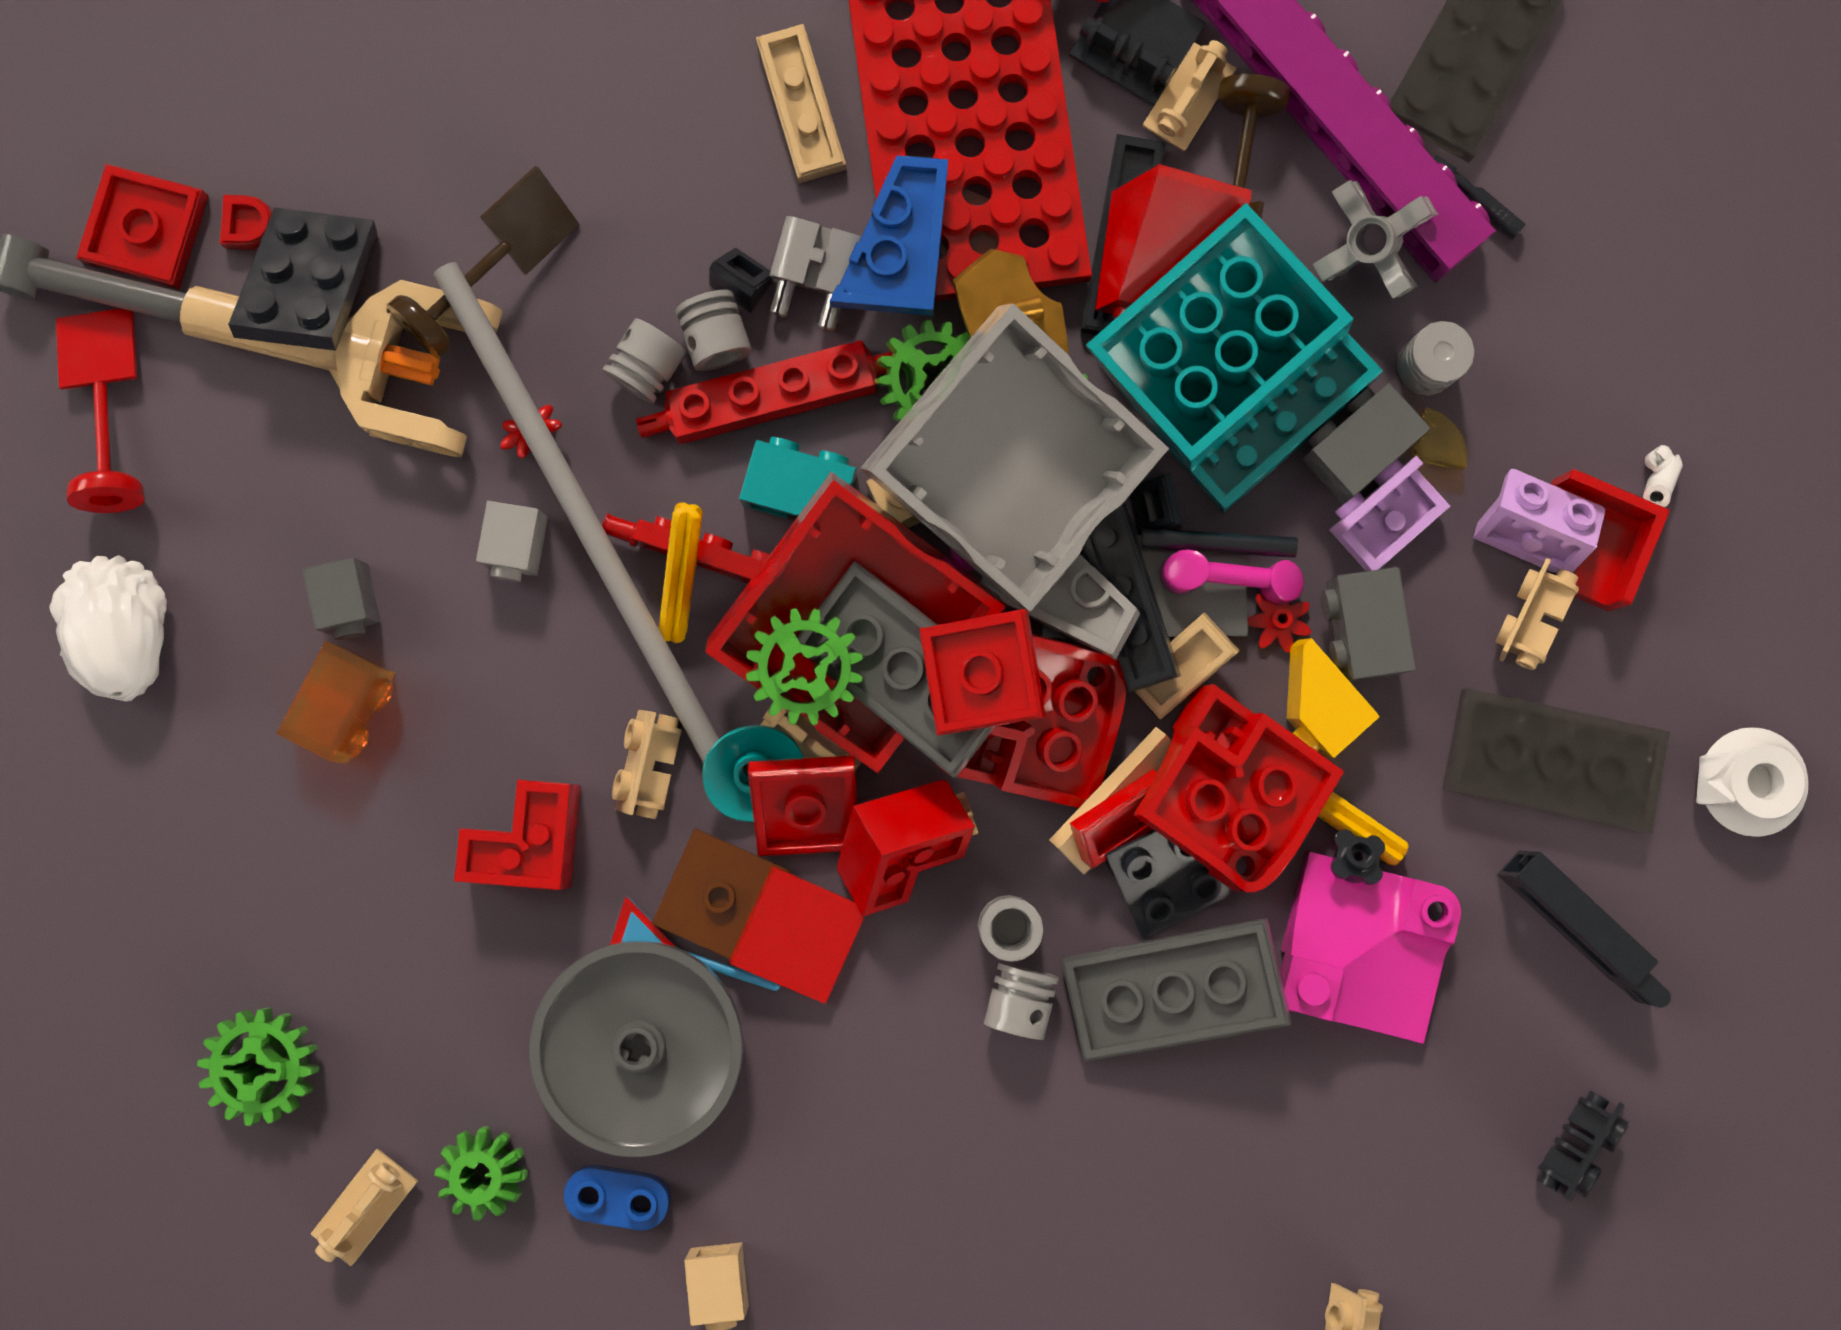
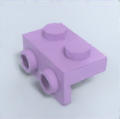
[1329,455,1450,571]

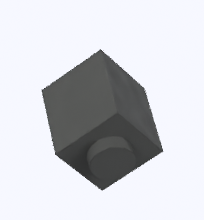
[302,557,381,640]

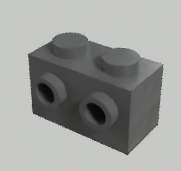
[1302,383,1431,505]
[1321,567,1416,681]

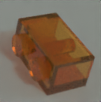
[276,640,395,763]

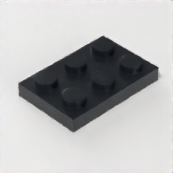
[228,207,378,351]

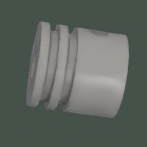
[675,290,752,371]
[602,318,687,404]
[1397,321,1475,396]
[978,895,1044,962]
[984,962,1059,1040]

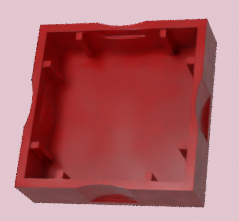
[705,471,1006,773]

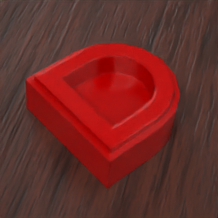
[220,194,273,250]

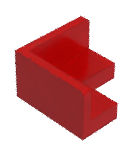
[1551,469,1670,612]
[454,780,581,890]
[836,780,975,917]

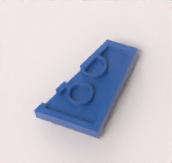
[829,155,948,316]

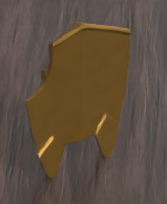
[953,249,1069,355]

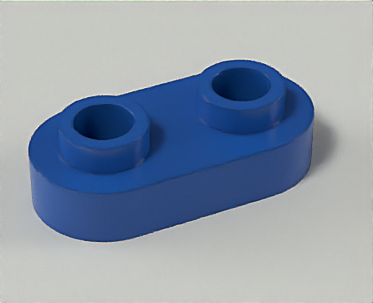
[564,1164,671,1230]

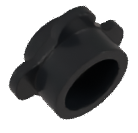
[1330,829,1385,885]

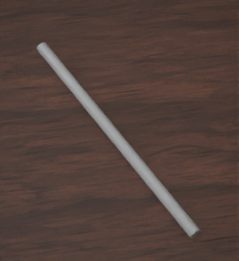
[433,262,719,764]

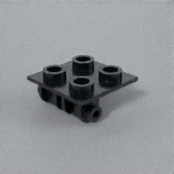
[1069,0,1206,106]
[1105,829,1235,939]
[1537,1090,1629,1202]

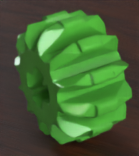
[434,1126,528,1221]

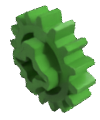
[875,320,970,421]
[746,608,863,725]
[197,1007,319,1126]

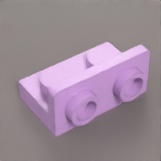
[1473,469,1605,574]

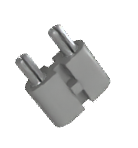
[769,216,861,331]

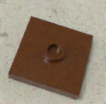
[651,828,790,959]

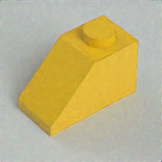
[1286,638,1380,758]

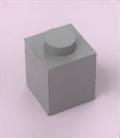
[476,500,548,582]

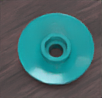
[702,725,804,822]

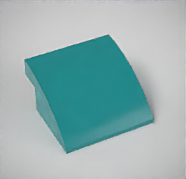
[1086,203,1383,514]

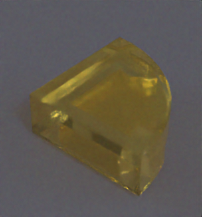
[1412,407,1467,470]

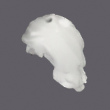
[49,555,167,702]

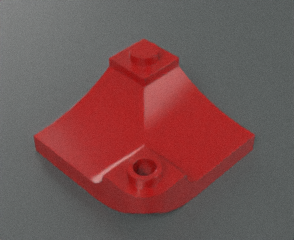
[934,634,1126,808]
[1134,684,1344,893]

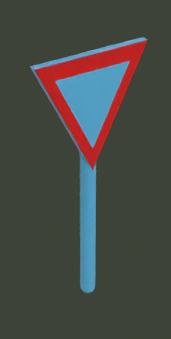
[610,896,780,991]

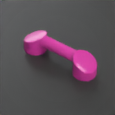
[1160,549,1304,605]

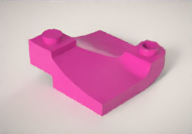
[1280,851,1461,1044]

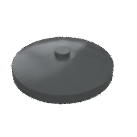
[529,941,743,1157]

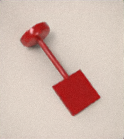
[56,308,145,513]

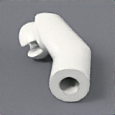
[1643,445,1683,507]

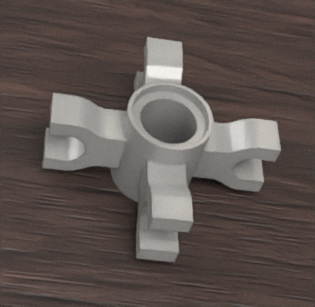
[1313,180,1438,298]

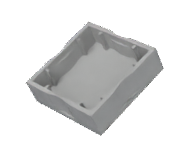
[860,303,1169,612]

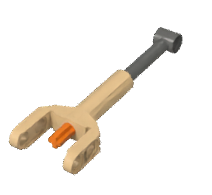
[0,234,503,457]

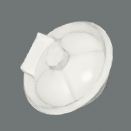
[1696,728,1808,836]

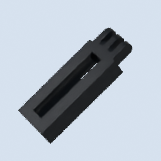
[1497,850,1671,1008]

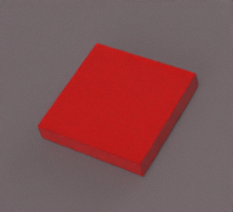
[76,164,209,290]
[919,609,1046,736]
[748,756,858,856]
[729,865,865,1004]

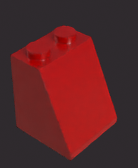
[1095,164,1252,320]

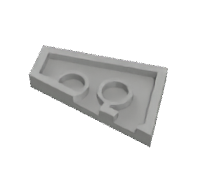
[981,554,1140,660]

